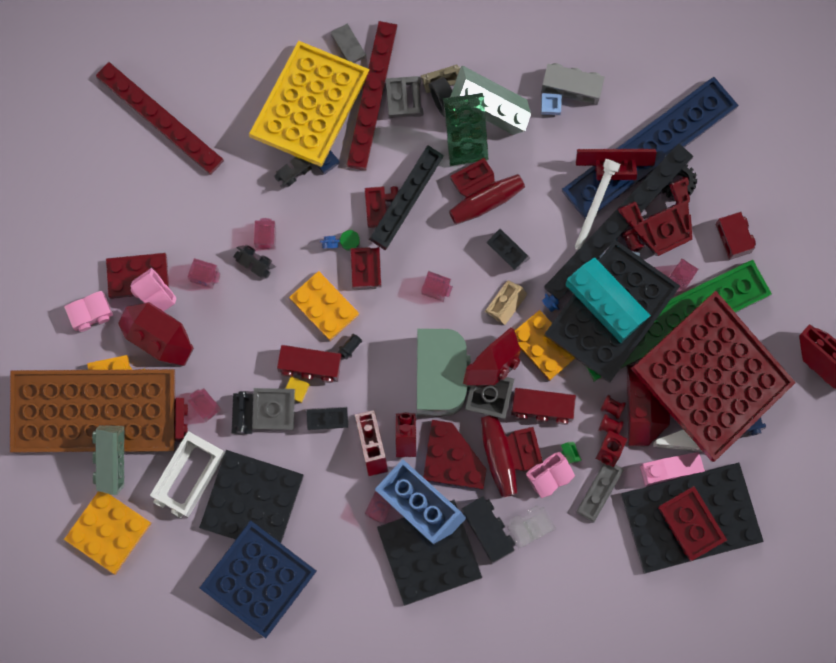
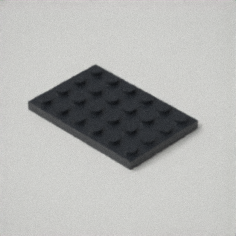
[544,240,680,383]
[621,463,764,574]

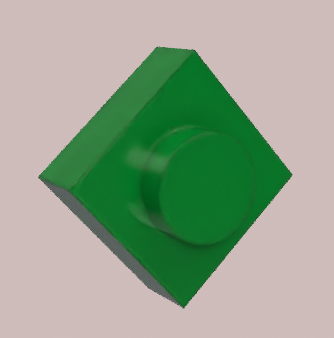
[561,442,582,464]

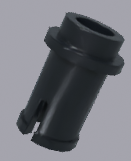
[338,333,362,360]

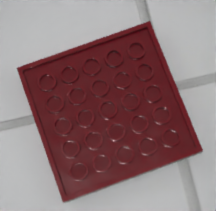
[631,291,796,462]

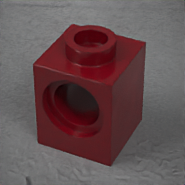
[595,430,627,468]

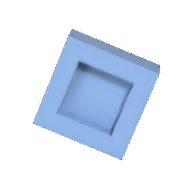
[541,93,562,115]

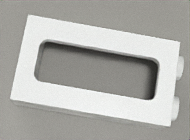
[150,431,225,518]

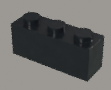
[461,496,516,564]

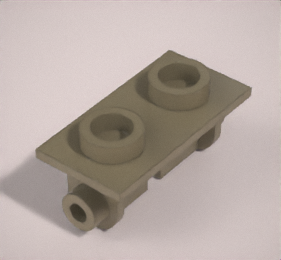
[420,64,460,93]

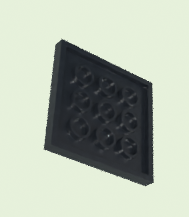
[199,450,304,543]
[377,499,483,606]

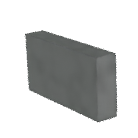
[331,23,366,63]

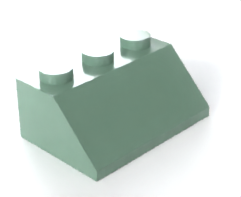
[92,425,124,495]

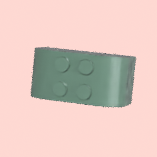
[417,328,471,417]

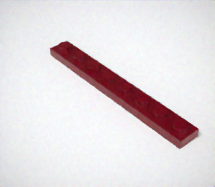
[347,21,398,171]
[96,62,224,175]

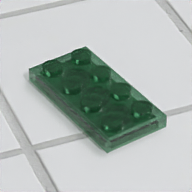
[443,92,489,166]

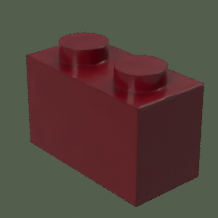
[715,212,756,260]

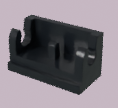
[486,229,530,270]
[306,406,349,430]

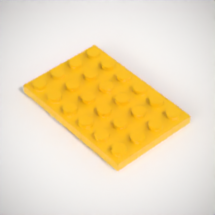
[249,40,369,167]

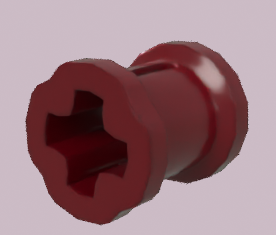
[621,229,645,253]
[600,394,626,419]
[598,414,624,434]

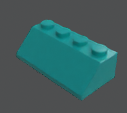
[565,258,651,343]

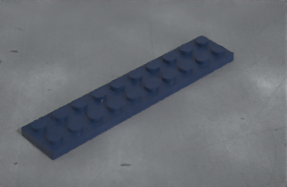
[562,77,739,219]

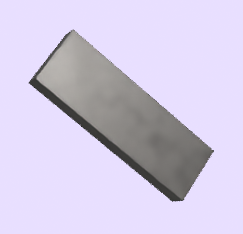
[576,464,624,523]

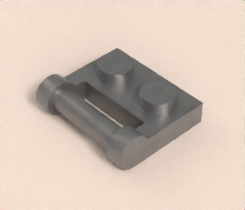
[386,76,424,118]

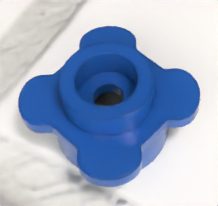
[320,236,340,248]
[542,294,560,312]

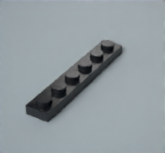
[368,145,444,250]

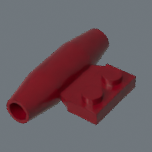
[449,158,525,225]
[481,415,543,498]

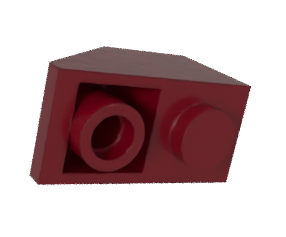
[395,412,416,457]

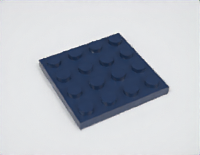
[199,520,317,639]

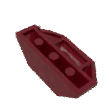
[118,302,194,366]
[799,324,836,389]
[463,327,521,385]
[627,366,670,446]

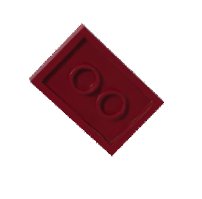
[106,253,169,299]
[658,486,727,562]

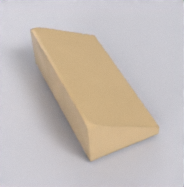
[485,280,527,325]

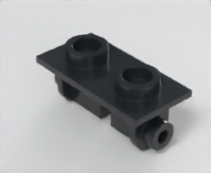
[274,157,312,187]
[233,245,276,279]
[231,391,253,434]

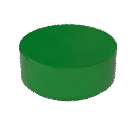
[340,230,360,251]

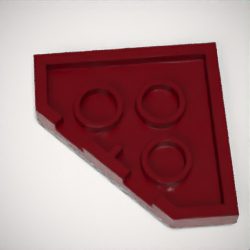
[423,420,486,490]

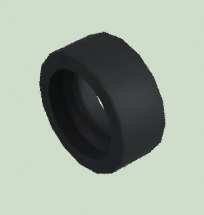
[429,77,458,117]

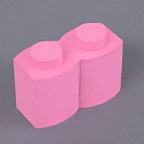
[131,268,176,311]
[64,291,113,332]
[526,452,575,498]

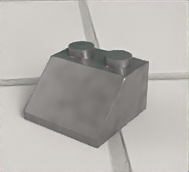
[465,377,514,419]

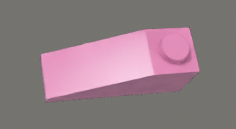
[640,452,705,487]

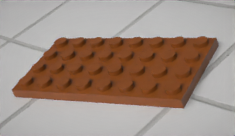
[10,369,175,452]

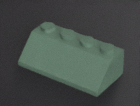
[449,66,531,135]

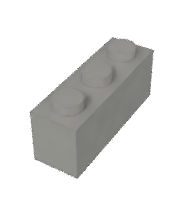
[541,63,605,105]

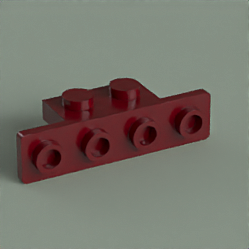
[575,149,656,180]

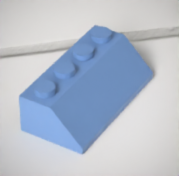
[375,459,466,544]

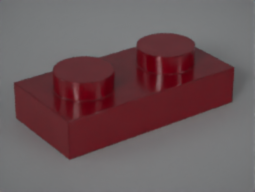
[175,398,188,442]

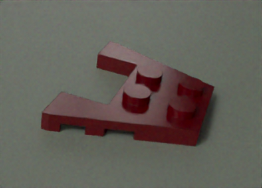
[618,177,693,256]

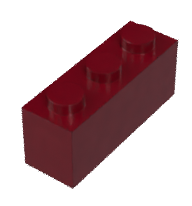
[277,345,342,383]
[511,388,576,425]

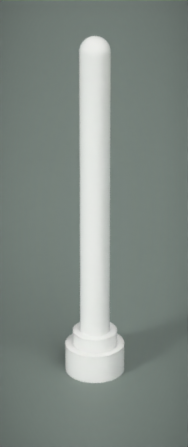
[575,159,621,251]

